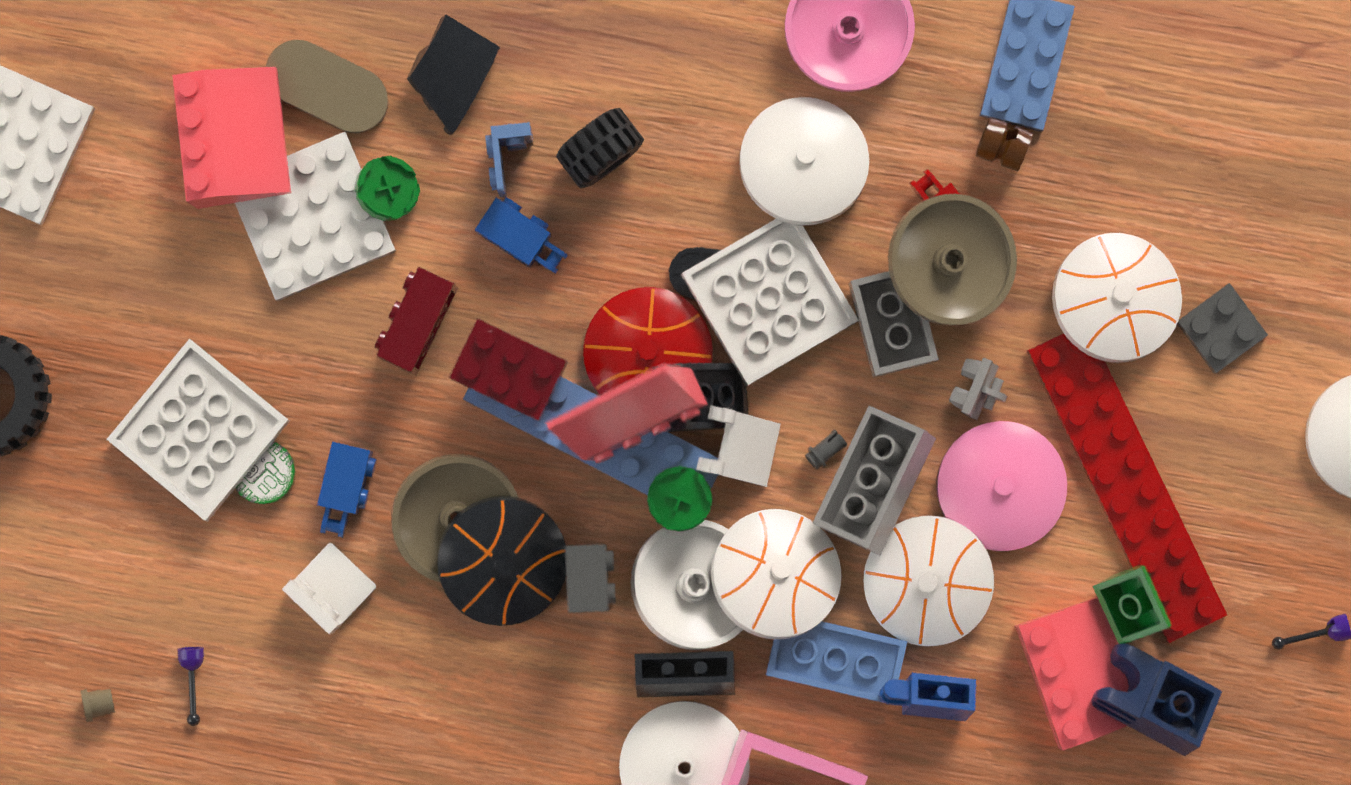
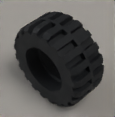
[0,335,52,456]

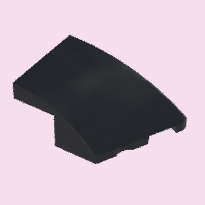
[407,14,500,135]

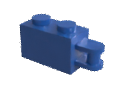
[475,197,568,274]
[317,442,377,538]
[879,672,976,721]

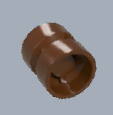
[975,117,1033,172]

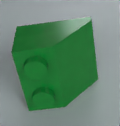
[1092,565,1172,644]

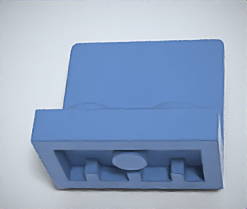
[485,122,533,198]

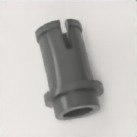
[805,430,847,470]

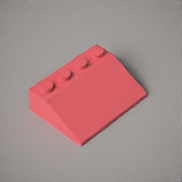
[172,67,291,209]
[546,365,707,464]
[1015,597,1129,750]

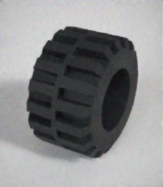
[556,108,644,188]

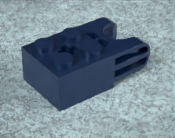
[1091,643,1222,756]

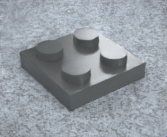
[1177,283,1268,374]

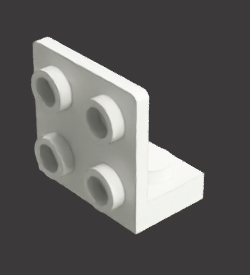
[282,543,376,634]

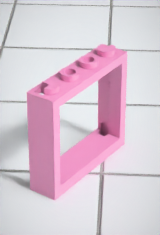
[721,729,868,785]

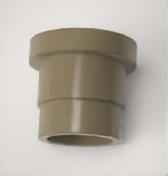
[80,689,115,722]

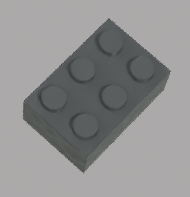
[565,544,616,613]

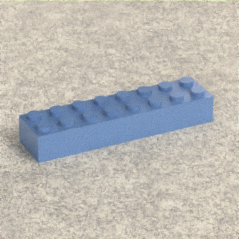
[463,377,718,495]

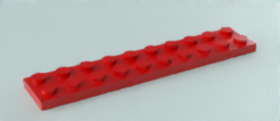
[1027,333,1227,643]

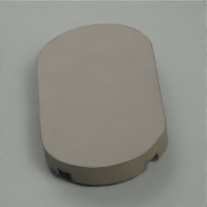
[266,40,389,133]

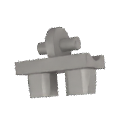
[949,358,1008,420]

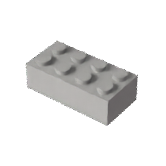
[813,406,936,556]

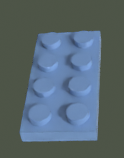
[980,0,1075,132]
[765,621,908,703]

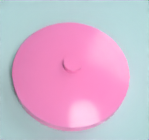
[785,0,915,92]
[937,421,1067,551]

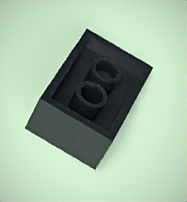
[652,363,748,432]

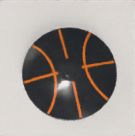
[437,496,567,626]

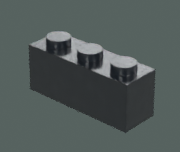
[635,651,735,697]

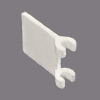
[696,406,781,487]

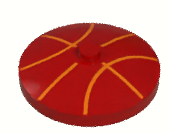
[583,287,713,396]

